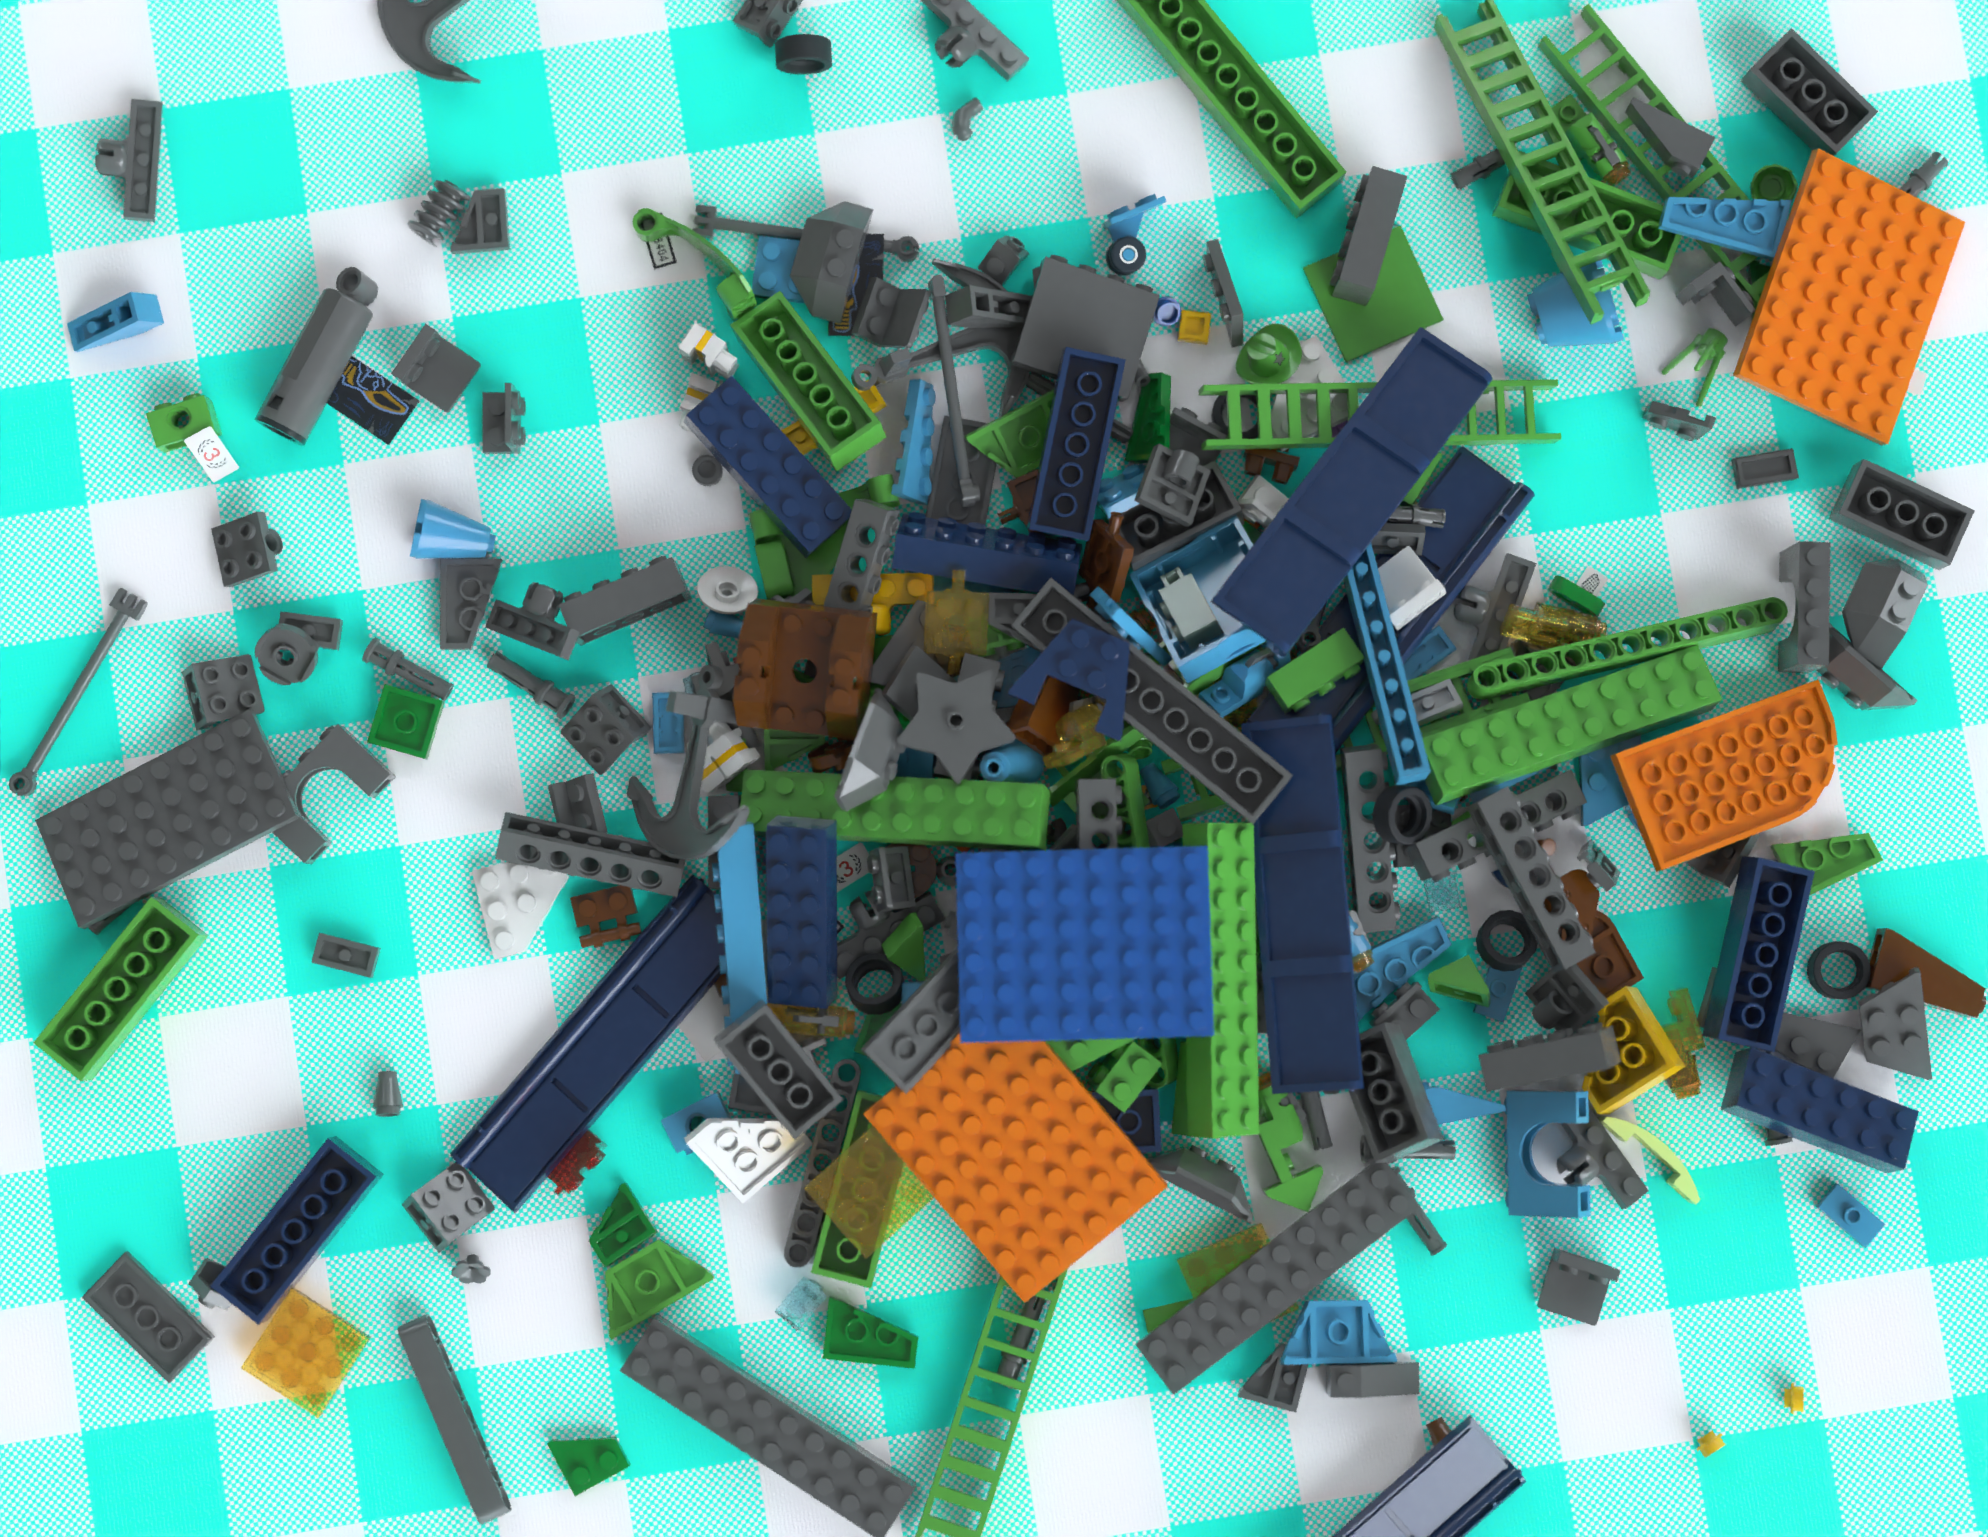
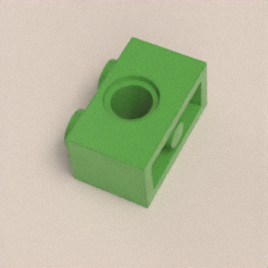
[146,393,222,453]

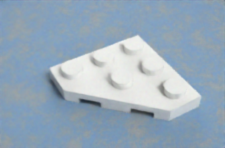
[1271,335,1359,451]
[472,862,570,960]
[684,1118,813,1203]

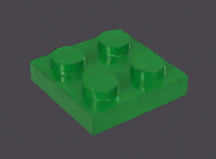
[367,684,445,760]

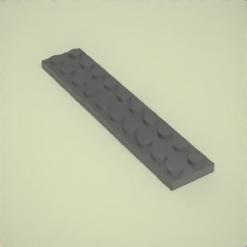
[861,824,1098,1094]
[1135,1161,1420,1395]

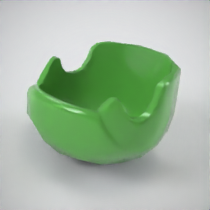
[1750,164,1798,201]

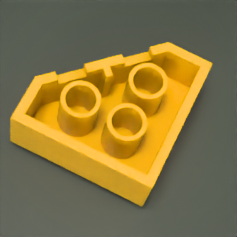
[1582,986,1686,1115]

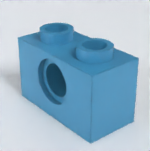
[661,1091,732,1155]

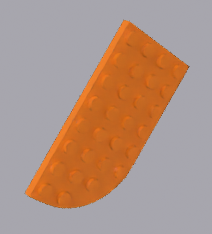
[1610,679,1837,872]

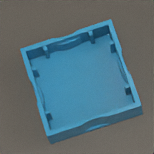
[1129,515,1266,684]

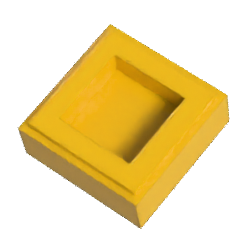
[1178,310,1211,345]

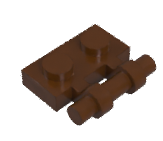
[570,885,642,948]

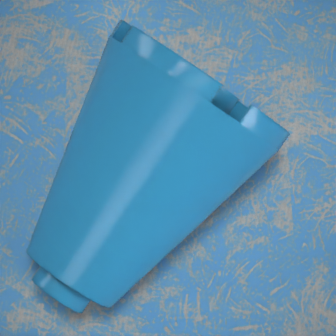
[410,499,496,559]
[980,738,1045,783]

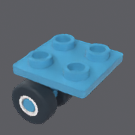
[1102,194,1167,276]

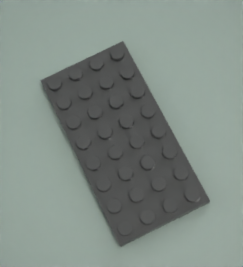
[35,709,300,929]

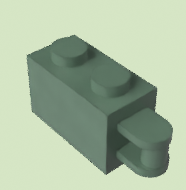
[1159,566,1224,651]

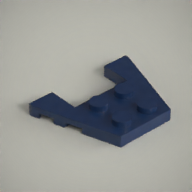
[1008,619,1130,742]

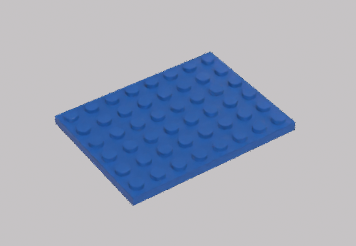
[956,846,1214,1043]

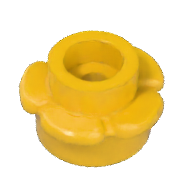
[1784,1383,1804,1414]
[1696,1430,1726,1458]

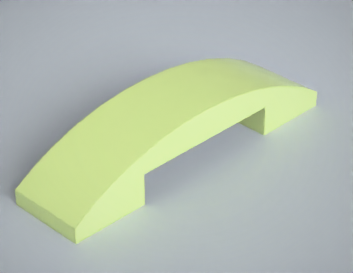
[1598,1115,1700,1205]

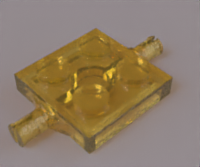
[924,570,989,675]

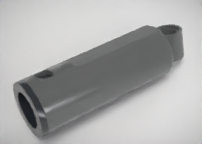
[254,267,378,446]

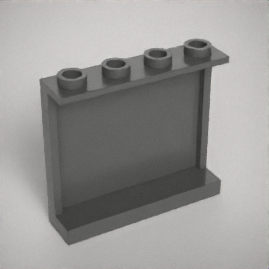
[1009,255,1160,402]

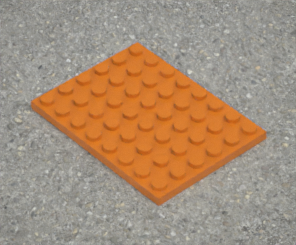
[1733,148,1965,445]
[863,1034,1168,1303]

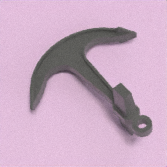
[377,0,481,84]
[851,259,1030,417]
[627,665,749,860]

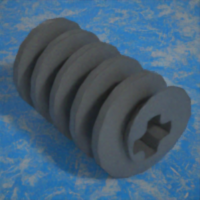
[407,179,471,247]

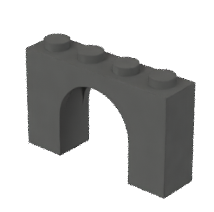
[1778,541,1830,673]
[272,724,396,865]

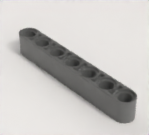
[784,1059,861,1268]
[398,1314,511,1525]

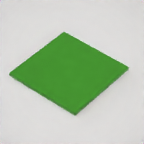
[1303,225,1444,363]

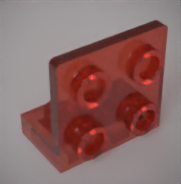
[548,1129,608,1196]

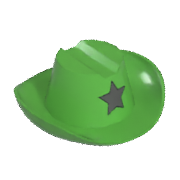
[1235,324,1302,384]

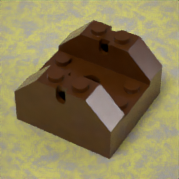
[733,599,878,740]

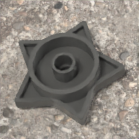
[897,670,1016,784]

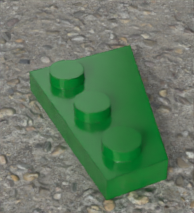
[1124,372,1171,464]

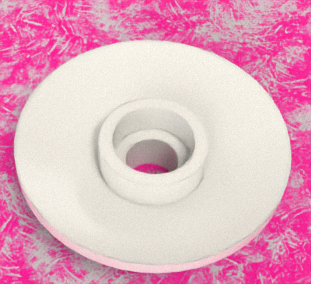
[697,566,758,614]

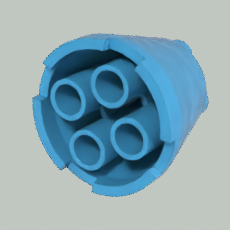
[1527,260,1624,347]

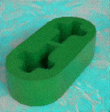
[1548,575,1605,618]

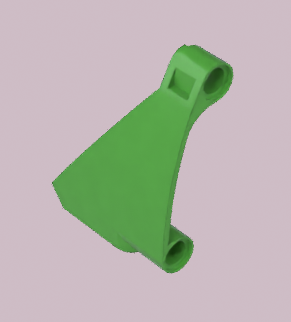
[633,208,757,321]
[748,474,900,600]

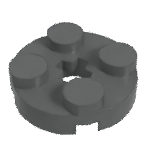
[255,623,319,685]

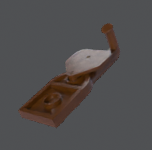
[1537,838,1644,999]

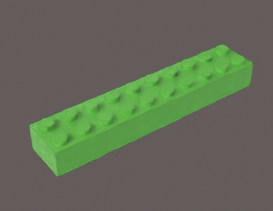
[1116,0,1347,219]
[1422,645,1722,806]
[740,769,1051,851]
[1183,823,1259,1138]

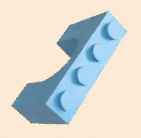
[1504,1090,1591,1218]

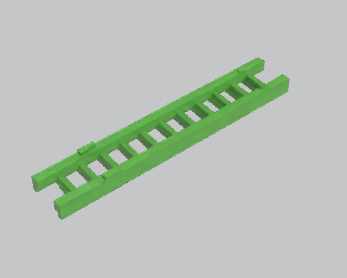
[1434,0,1651,325]
[1161,647,1530,822]

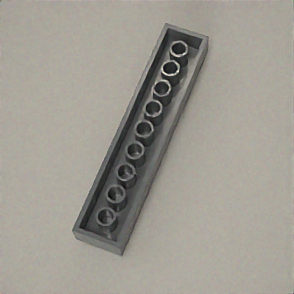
[1011,578,1293,825]
[620,1314,916,1537]

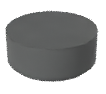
[692,455,723,486]

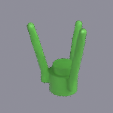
[1661,328,1728,407]

